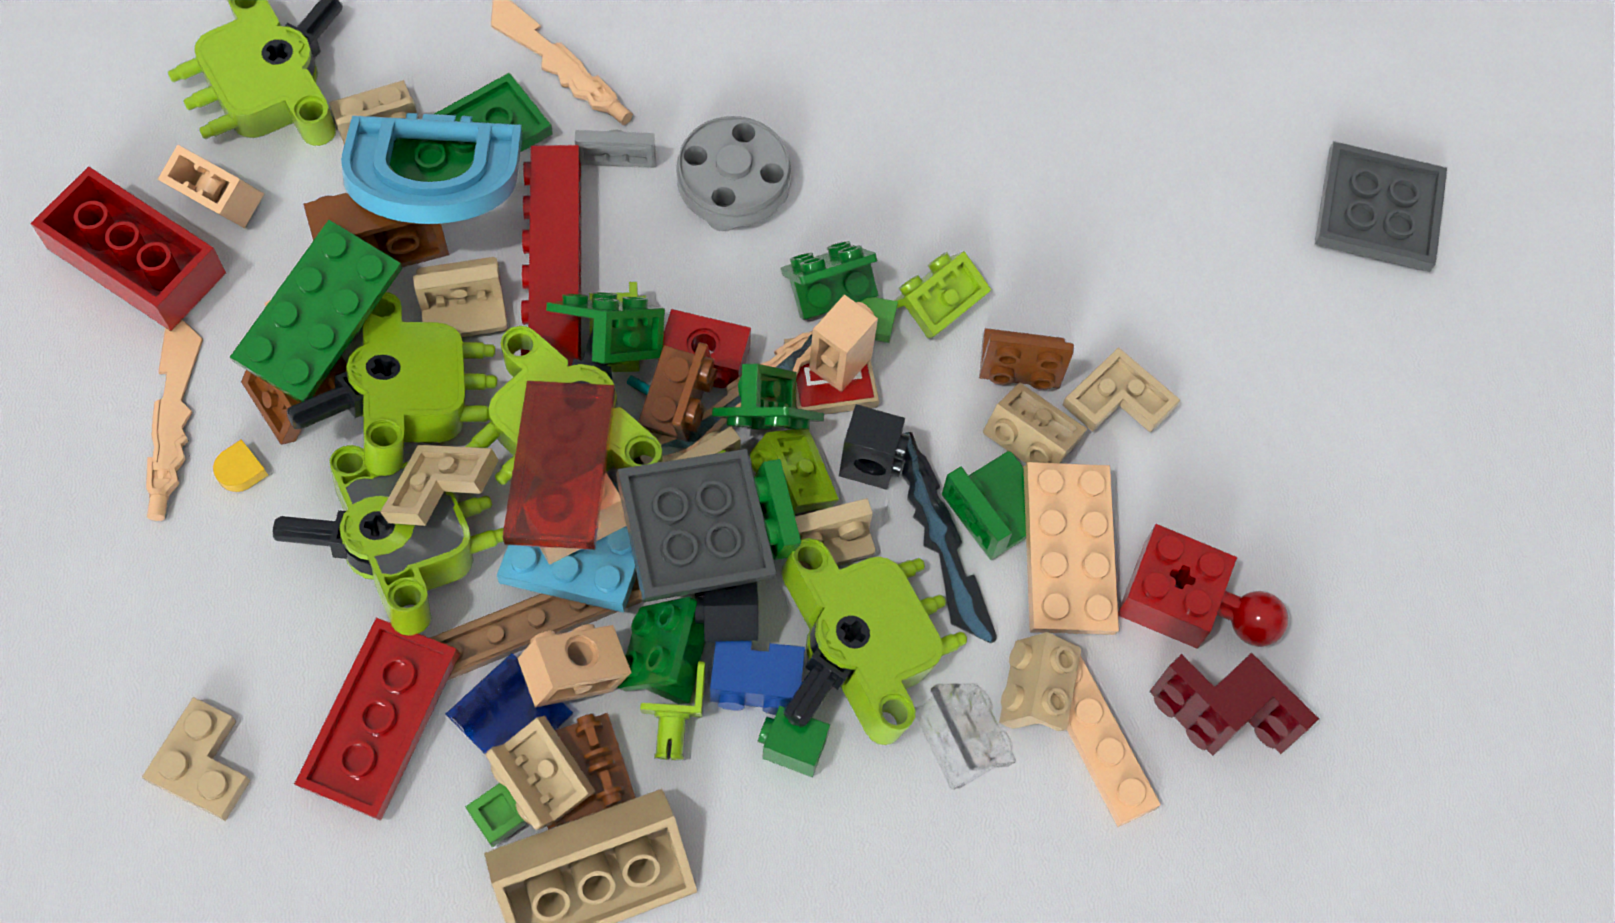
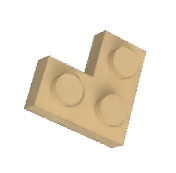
[1062,347,1180,433]
[381,445,499,526]
[142,697,251,821]

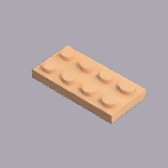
[1023,462,1119,635]

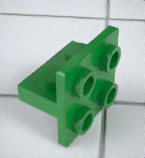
[781,241,879,320]
[712,364,824,430]
[618,596,705,704]

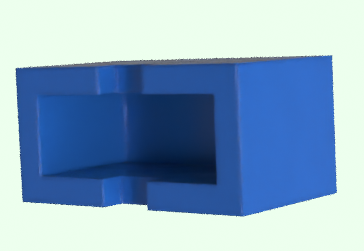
[710,641,805,715]

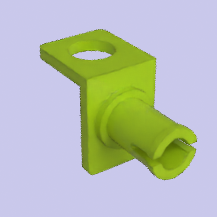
[640,661,706,760]

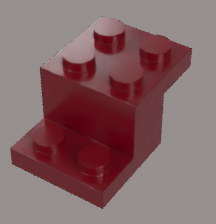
[1149,652,1319,756]

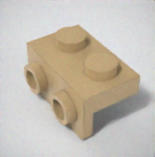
[999,632,1081,731]
[485,716,596,830]

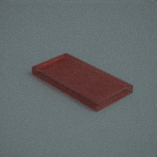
[502,381,616,550]

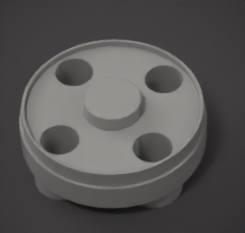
[676,116,791,231]

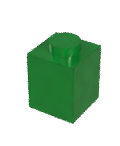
[758,706,830,778]

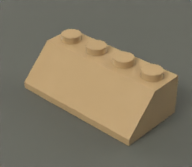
[484,789,697,923]

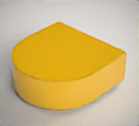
[213,439,268,492]

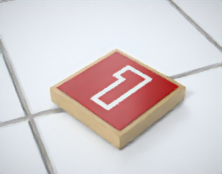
[784,338,879,414]

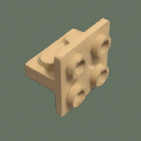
[413,257,508,337]

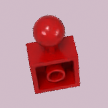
[1118,524,1289,649]

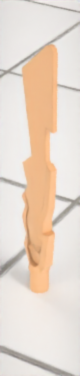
[491,0,633,125]
[146,320,203,521]

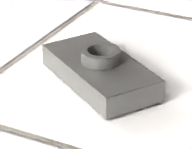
[575,130,656,167]

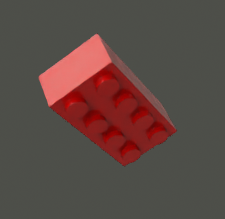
[30,166,226,331]

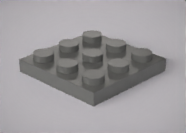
[1314,141,1447,272]
[616,449,777,603]

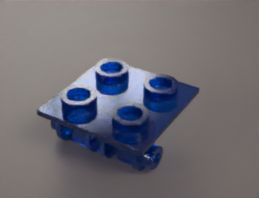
[445,653,573,754]

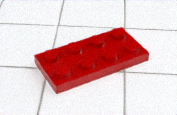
[294,617,460,821]

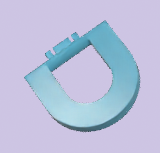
[341,113,522,224]

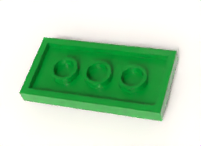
[389,73,553,182]
[230,220,403,402]

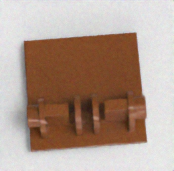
[547,713,636,830]

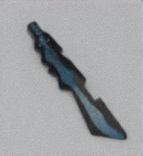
[901,432,997,643]

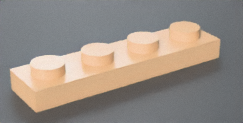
[1066,655,1161,827]

